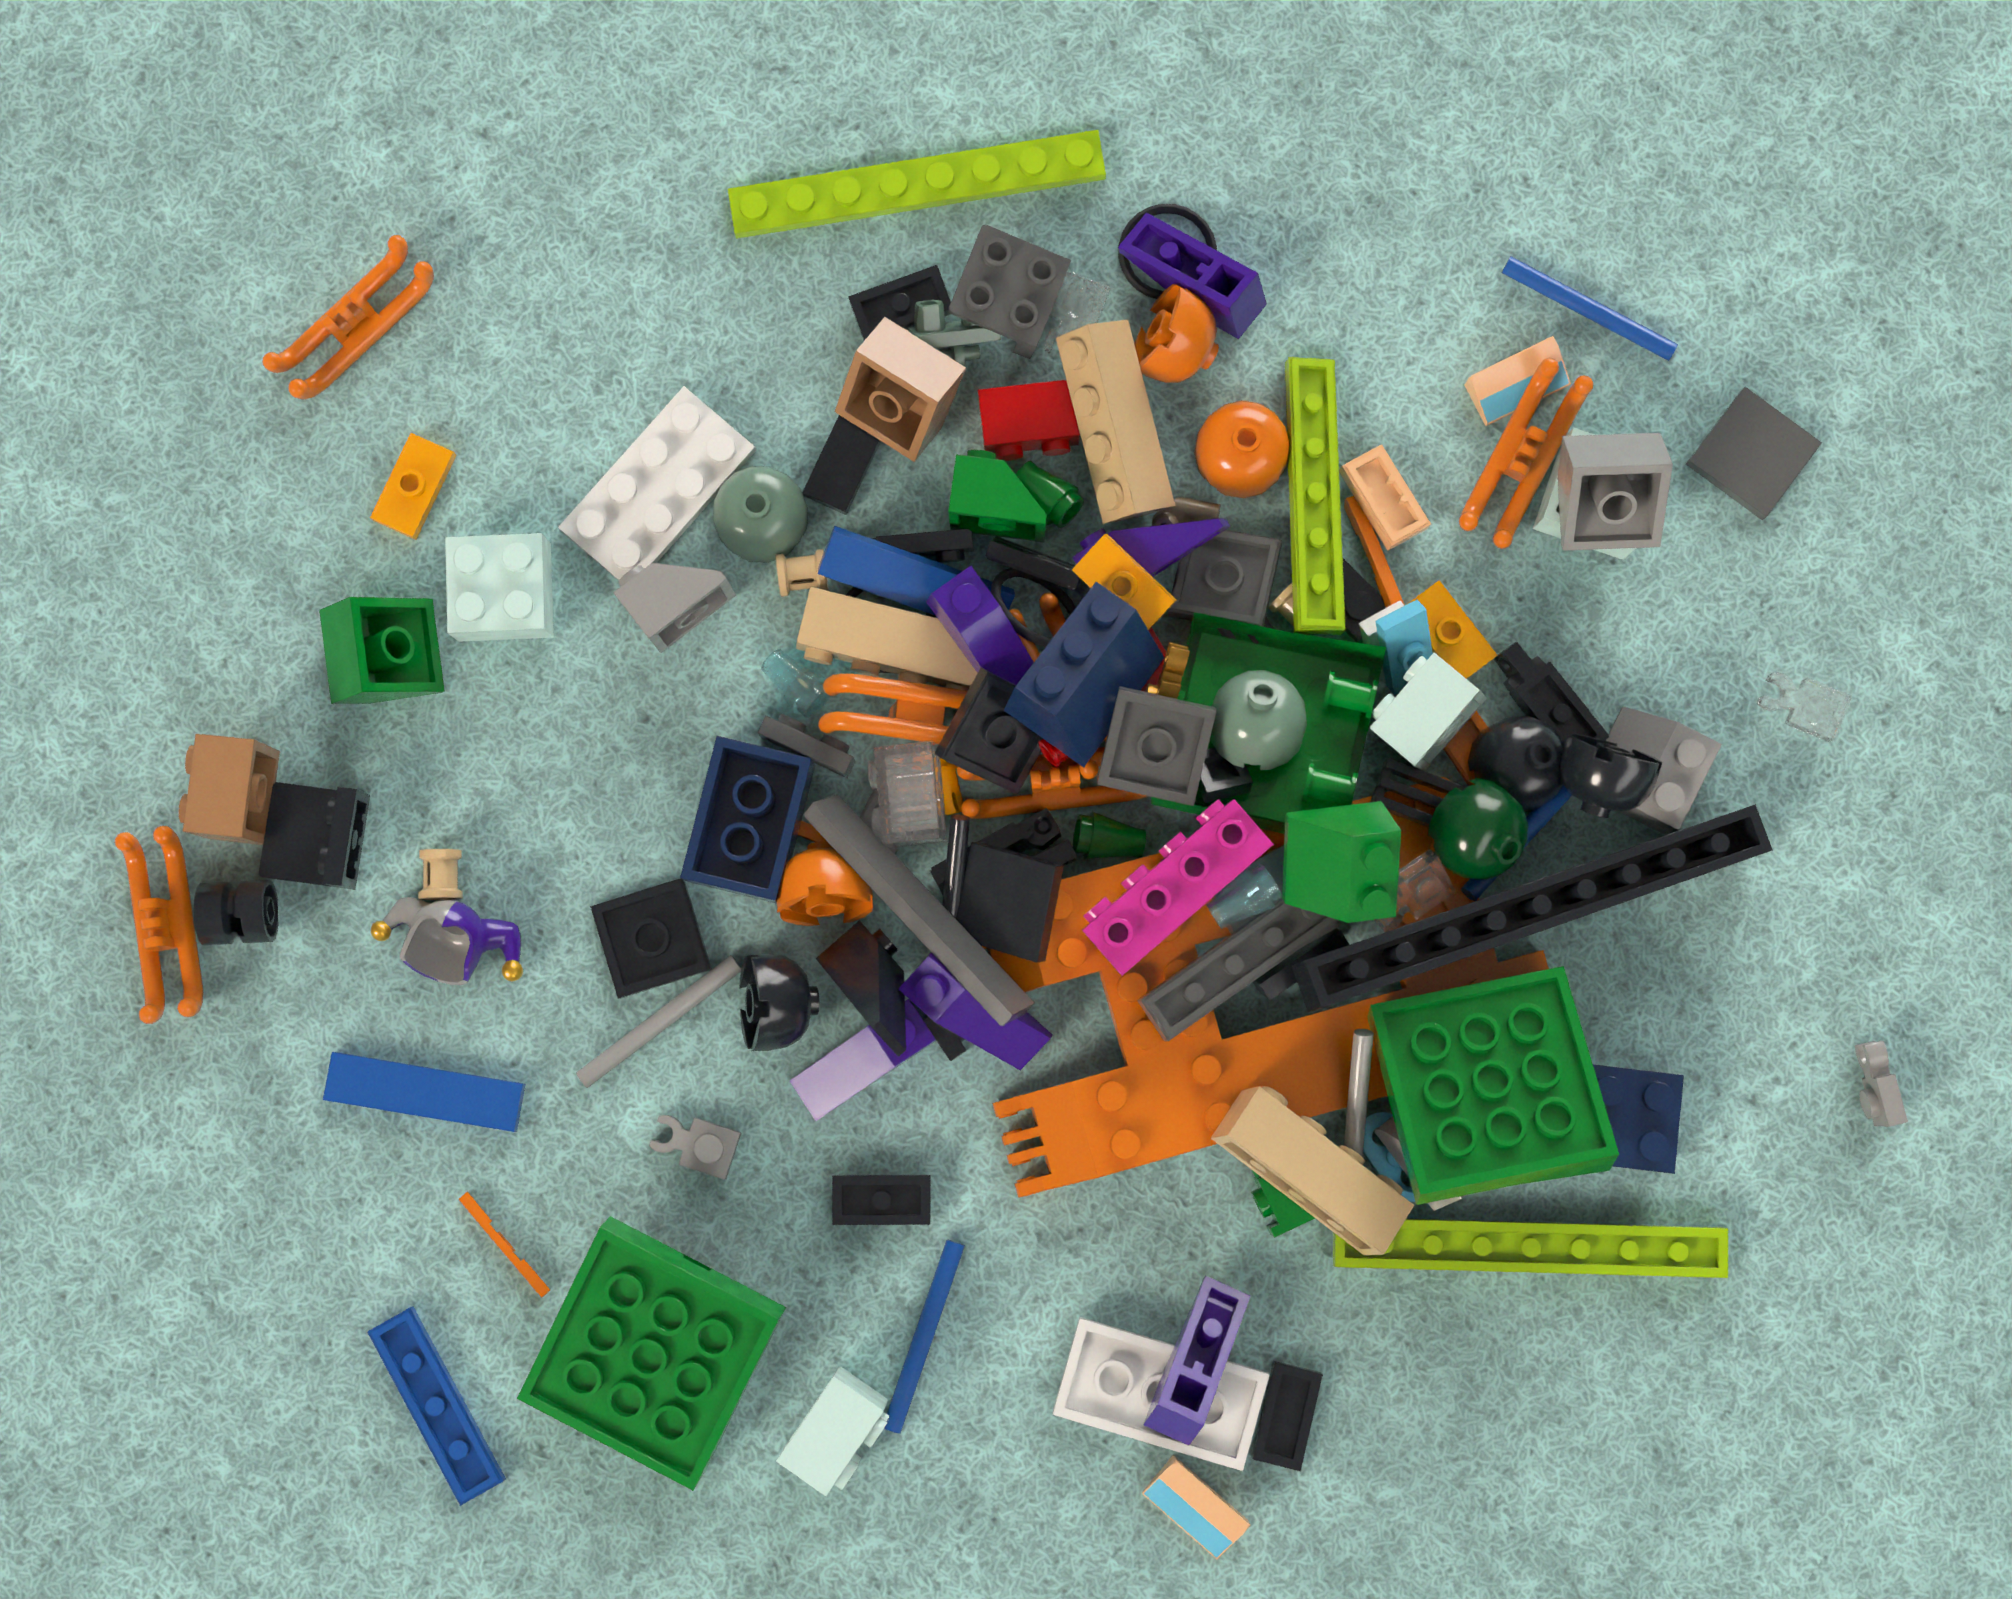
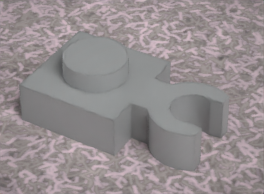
[1855,1041,1908,1127]
[649,1115,742,1180]

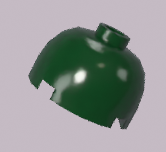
[1428,778,1529,880]

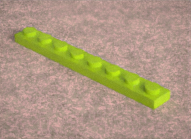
[728,130,1106,239]
[1333,1219,1728,1278]

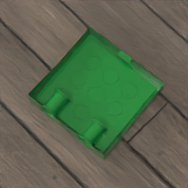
[1151,612,1386,834]
[1367,966,1619,1205]
[517,1216,787,1491]

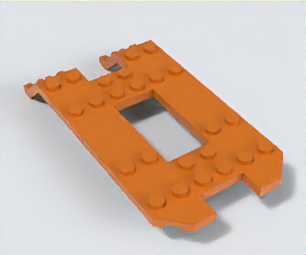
[982,777,1549,1198]

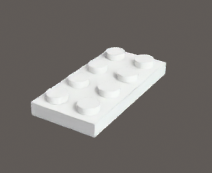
[558,386,756,580]
[1052,1317,1270,1471]

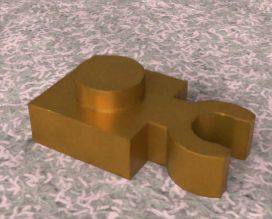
[1146,642,1190,699]

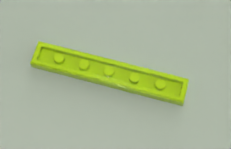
[1285,357,1345,635]

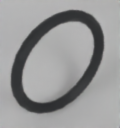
[1118,204,1217,299]
[991,568,1076,647]

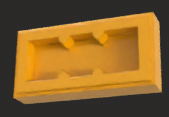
[370,433,457,540]
[1072,534,1177,630]
[1406,580,1498,679]

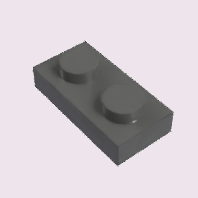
[757,714,856,779]

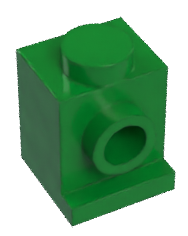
[1251,1170,1315,1238]

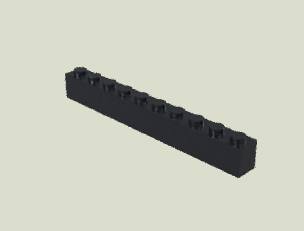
[1291,804,1773,1012]

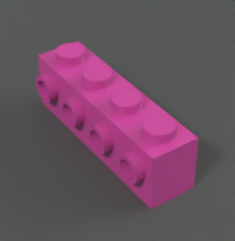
[1082,799,1274,976]

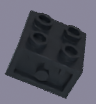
[259,782,370,890]

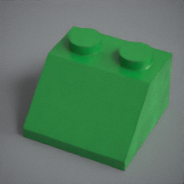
[948,450,1047,543]
[319,597,445,704]
[1282,801,1401,923]

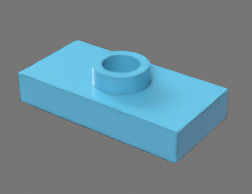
[1375,599,1433,696]

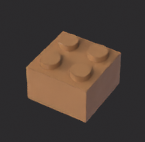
[835,317,966,462]
[179,734,280,845]

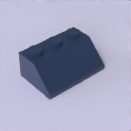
[1004,582,1164,767]

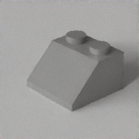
[1557,433,1673,551]
[613,563,736,653]
[1606,706,1722,835]

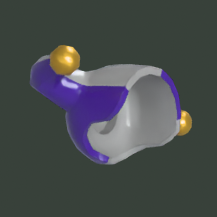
[371,897,523,985]

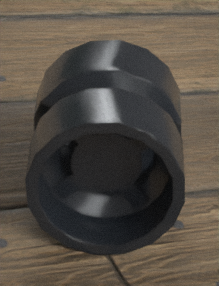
[193,880,279,946]

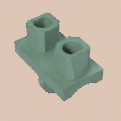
[908,300,1001,367]

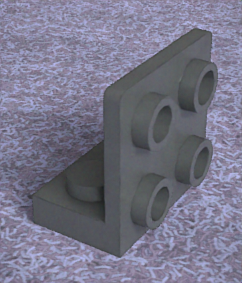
[948,225,1071,359]

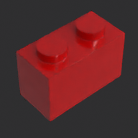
[978,380,1080,461]

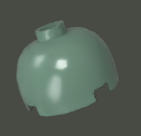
[713,466,808,563]
[1210,670,1307,770]

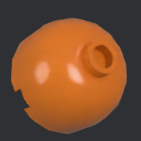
[1134,284,1219,383]
[1194,400,1290,498]
[776,841,873,926]

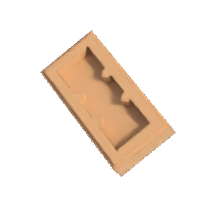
[1339,444,1431,551]

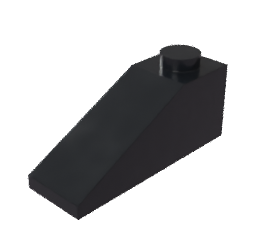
[816,920,906,1057]

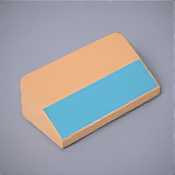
[1464,336,1571,426]
[1142,1455,1251,1559]

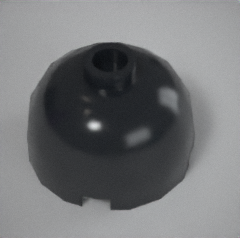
[1468,716,1565,812]
[1560,733,1663,818]
[739,954,820,1051]

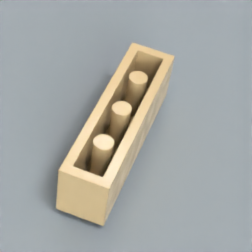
[1056,320,1175,524]
[796,587,977,691]
[1211,1086,1414,1255]

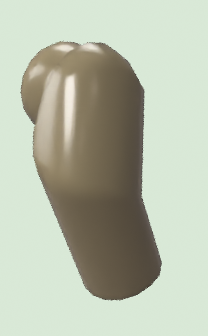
[1152,497,1221,526]

